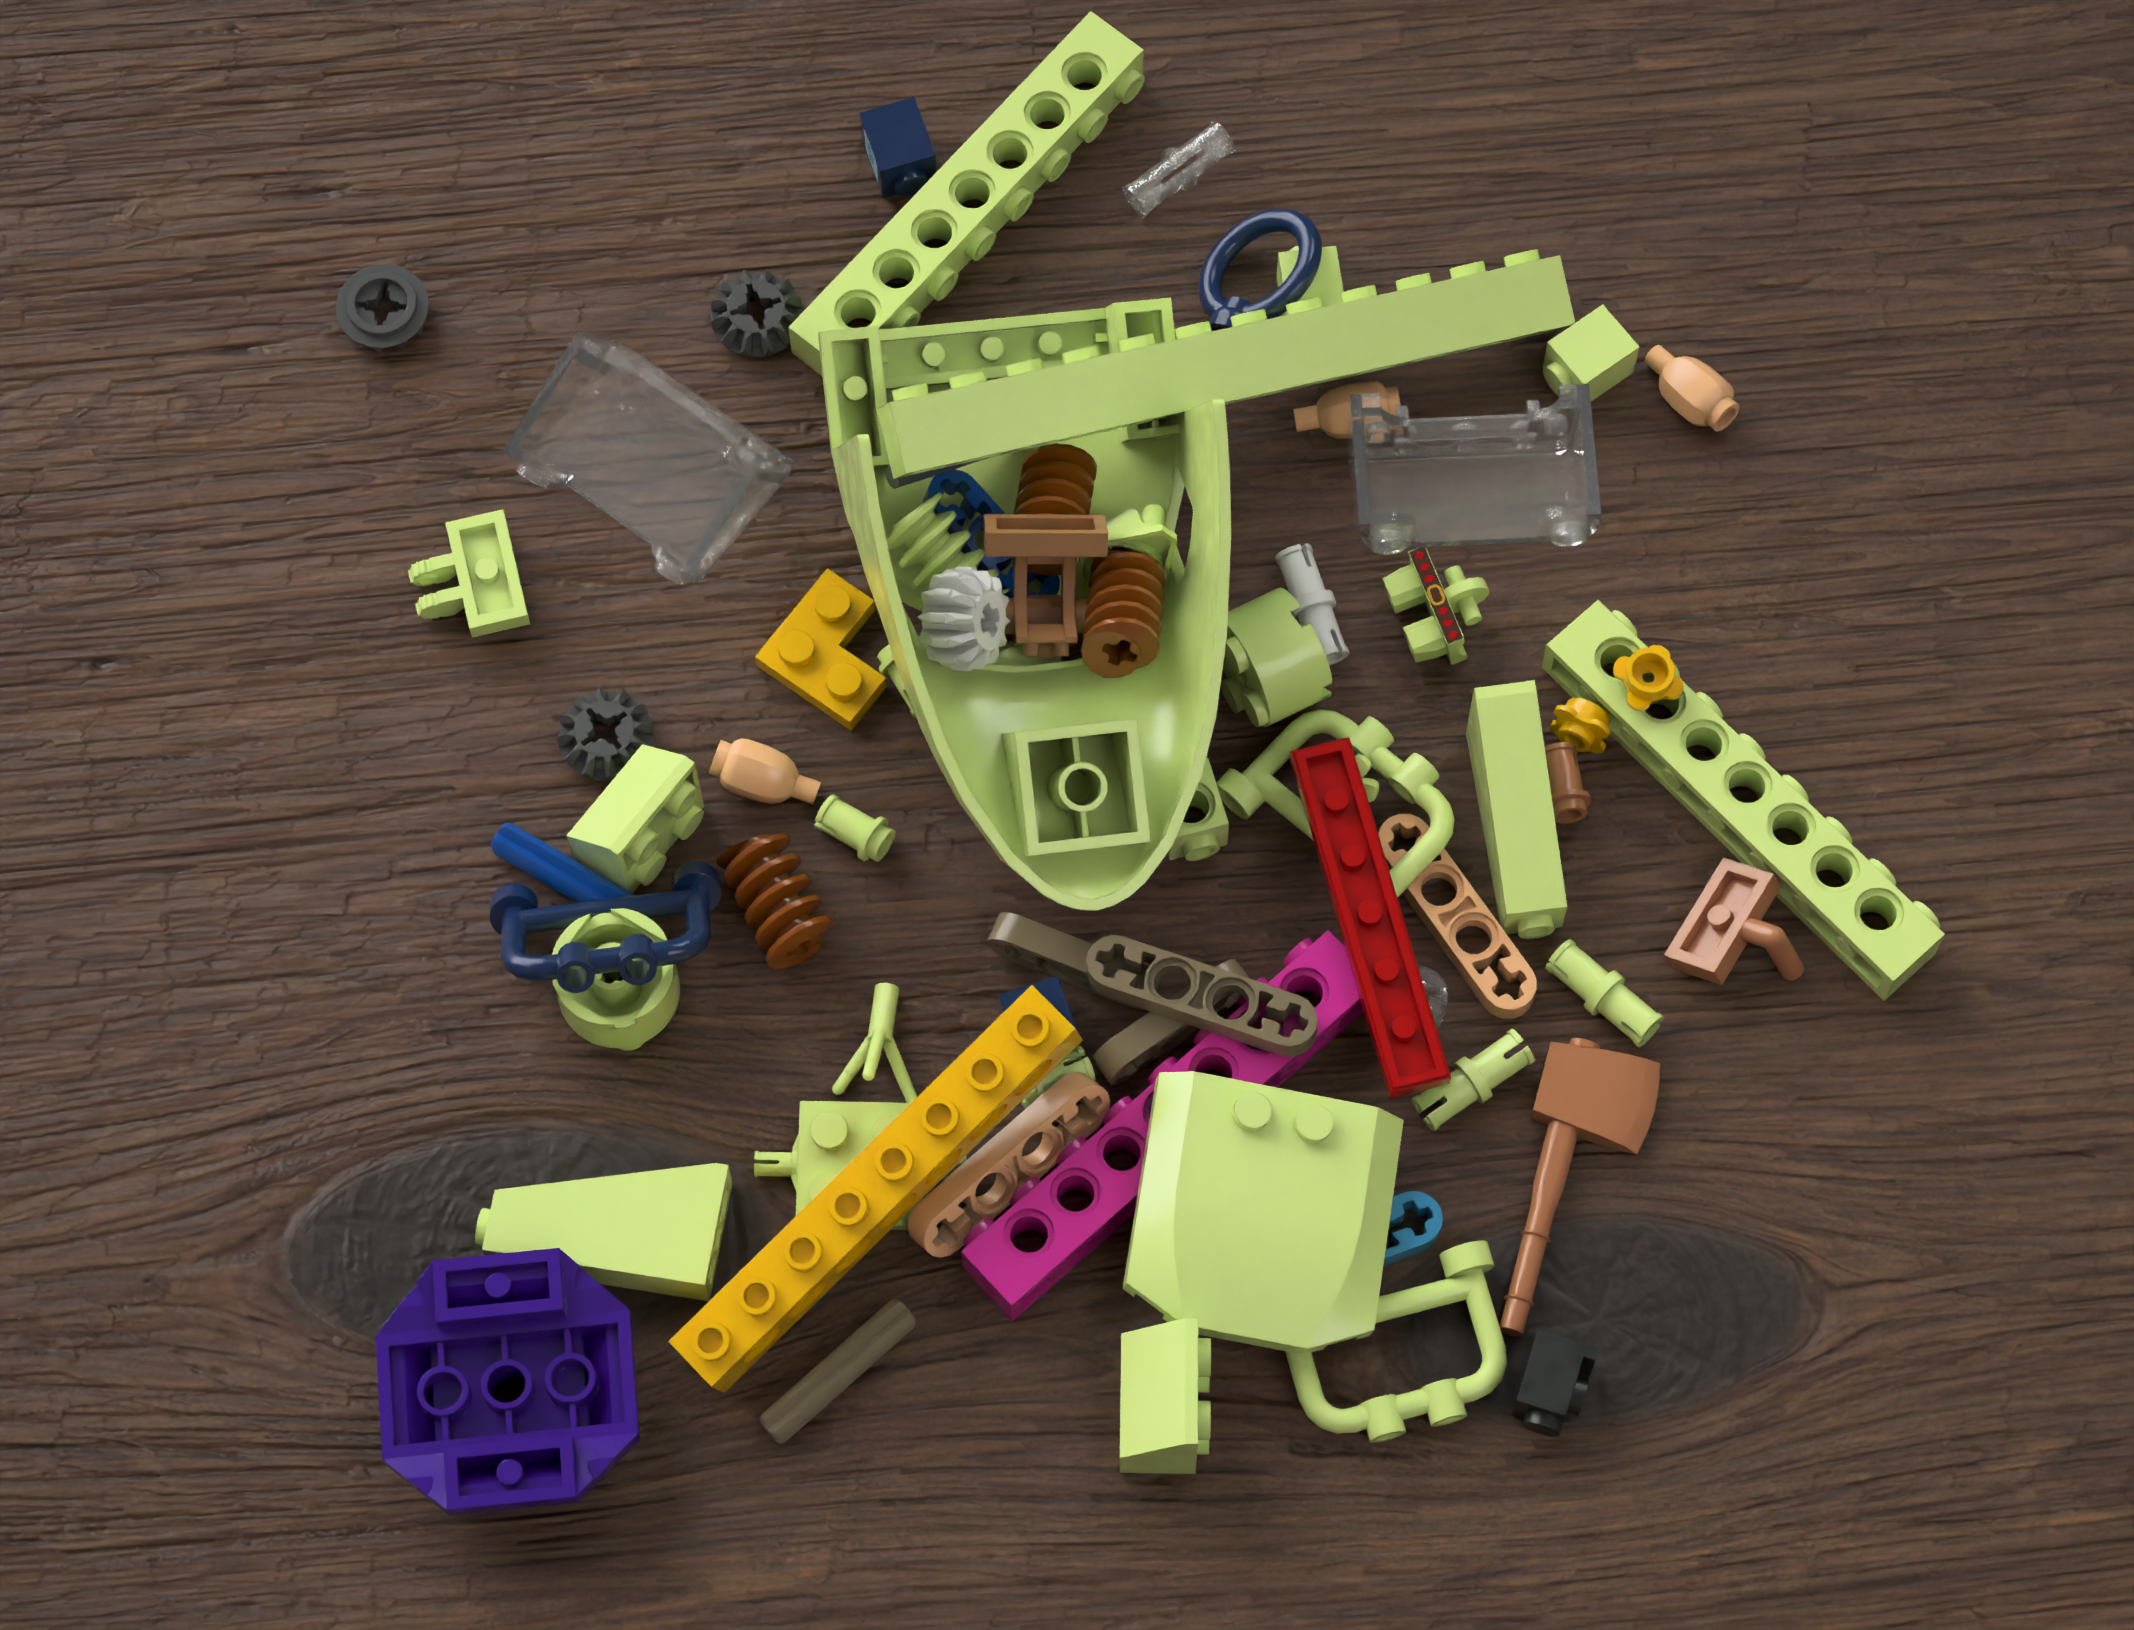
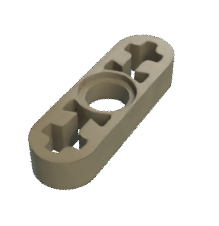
[987,912,1162,1010]
[1092,959,1251,1086]

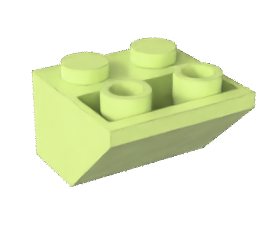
[567,744,704,894]
[1120,1318,1211,1474]

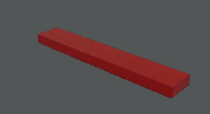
[1290,737,1451,1099]

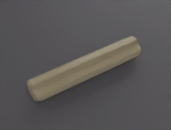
[760,1298,916,1444]

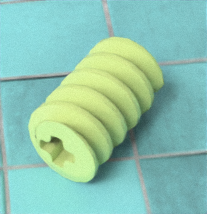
[887,492,1010,595]

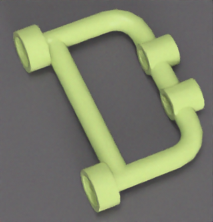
[1216,709,1455,898]
[1285,1240,1507,1443]

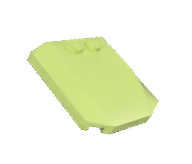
[1122,1071,1404,1355]

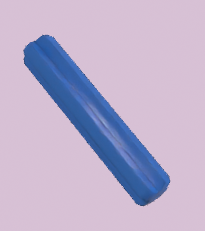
[491,823,652,920]

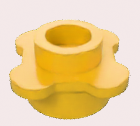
[1613,645,1684,711]
[1550,698,1611,754]

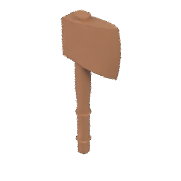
[1500,1038,1660,1337]

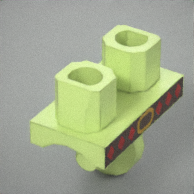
[1382,545,1489,665]

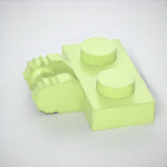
[408,509,530,638]

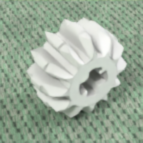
[917,567,1010,671]

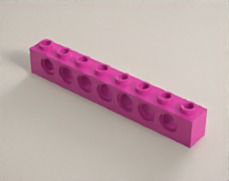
[961,930,1364,1322]

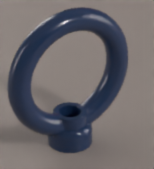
[1198,209,1322,331]

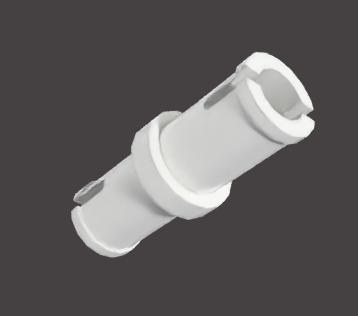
[1275,543,1350,666]

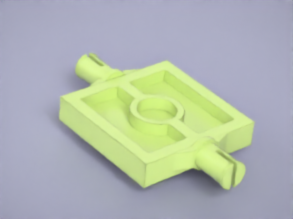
[754,1101,967,1230]

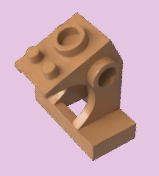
[984,514,1108,658]

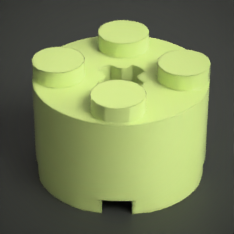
[1221,587,1333,727]
[552,908,680,1051]

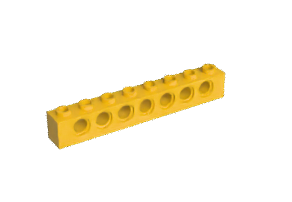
[668,985,1083,1393]

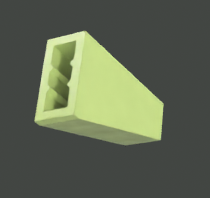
[1466,680,1567,939]
[475,1163,733,1301]

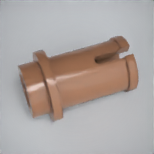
[1545,742,1591,824]

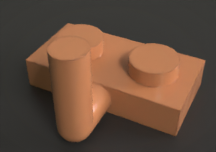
[1664,857,1804,985]

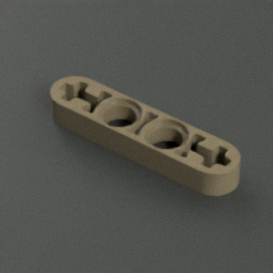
[1086,935,1318,1057]

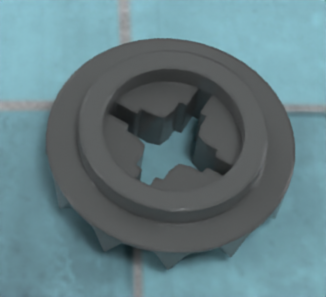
[336,264,430,354]
[710,269,803,357]
[557,687,654,781]

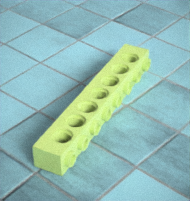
[788,11,1145,377]
[1542,600,1945,1001]

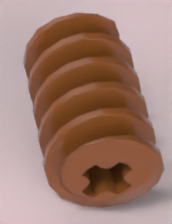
[1012,443,1097,576]
[1081,550,1166,678]
[716,833,833,970]

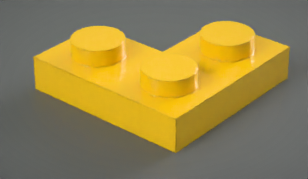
[755,568,887,731]

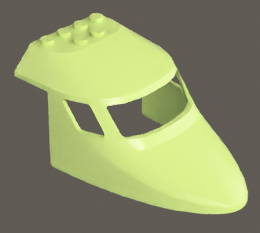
[818,297,1231,911]

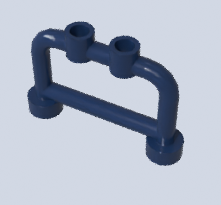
[490,861,721,993]

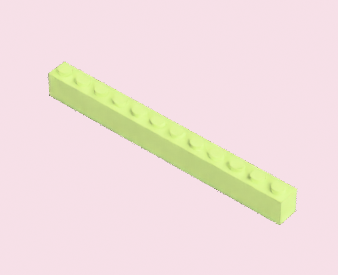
[877,249,1576,479]

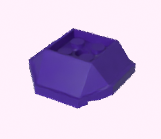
[375,1248,641,1516]

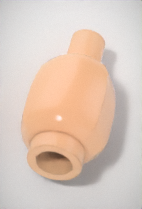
[1644,345,1740,432]
[1293,380,1402,439]
[709,738,821,805]

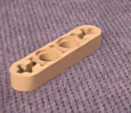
[1378,814,1537,1019]
[907,1072,1110,1258]

